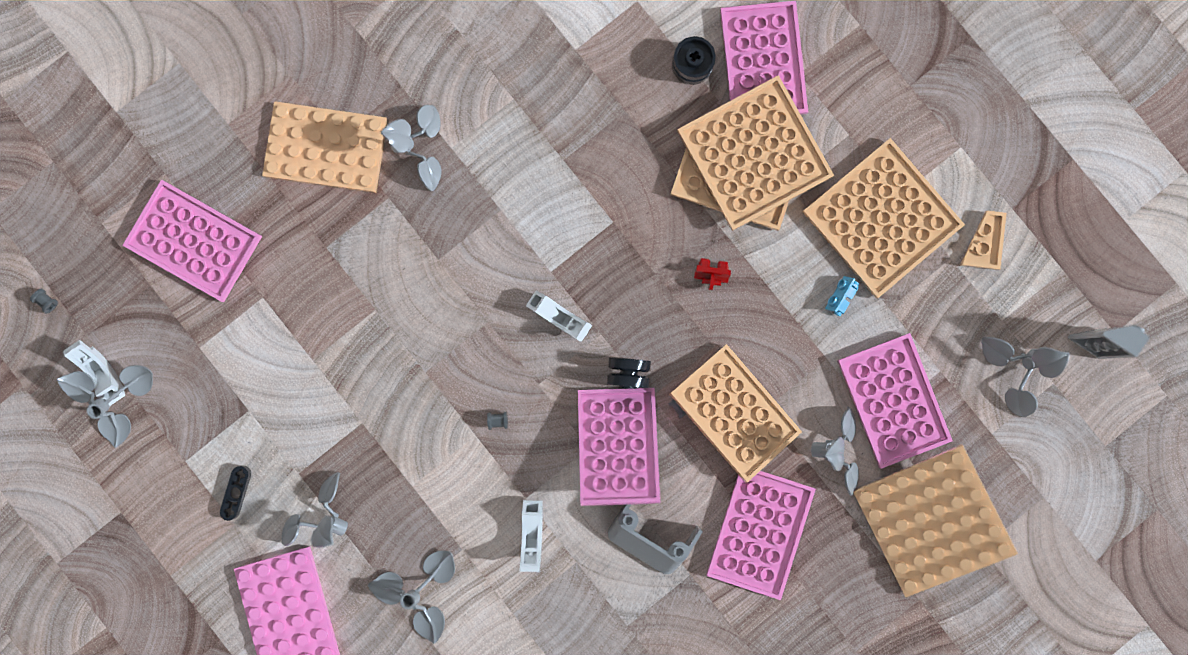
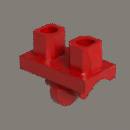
[694,258,731,290]

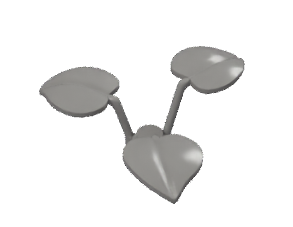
[380,105,442,191]
[981,337,1069,417]
[57,365,153,448]
[811,407,859,496]
[282,472,348,548]
[368,550,455,644]

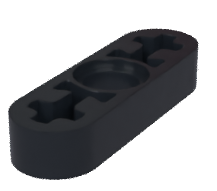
[220,465,251,521]

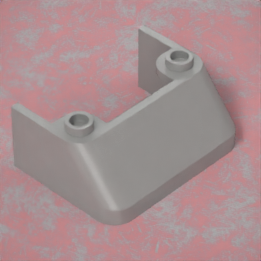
[608,504,703,574]

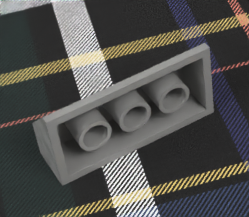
[1068,325,1150,359]

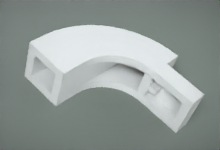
[526,290,592,342]
[63,340,125,406]
[520,500,543,572]

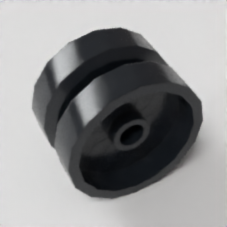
[672,36,716,85]
[607,357,651,389]

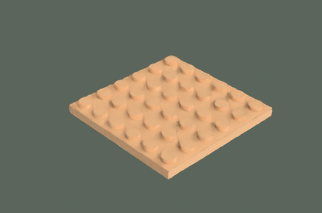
[677,75,834,231]
[803,138,965,299]
[853,444,1018,597]

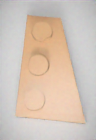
[960,211,1007,270]

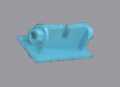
[825,276,859,317]

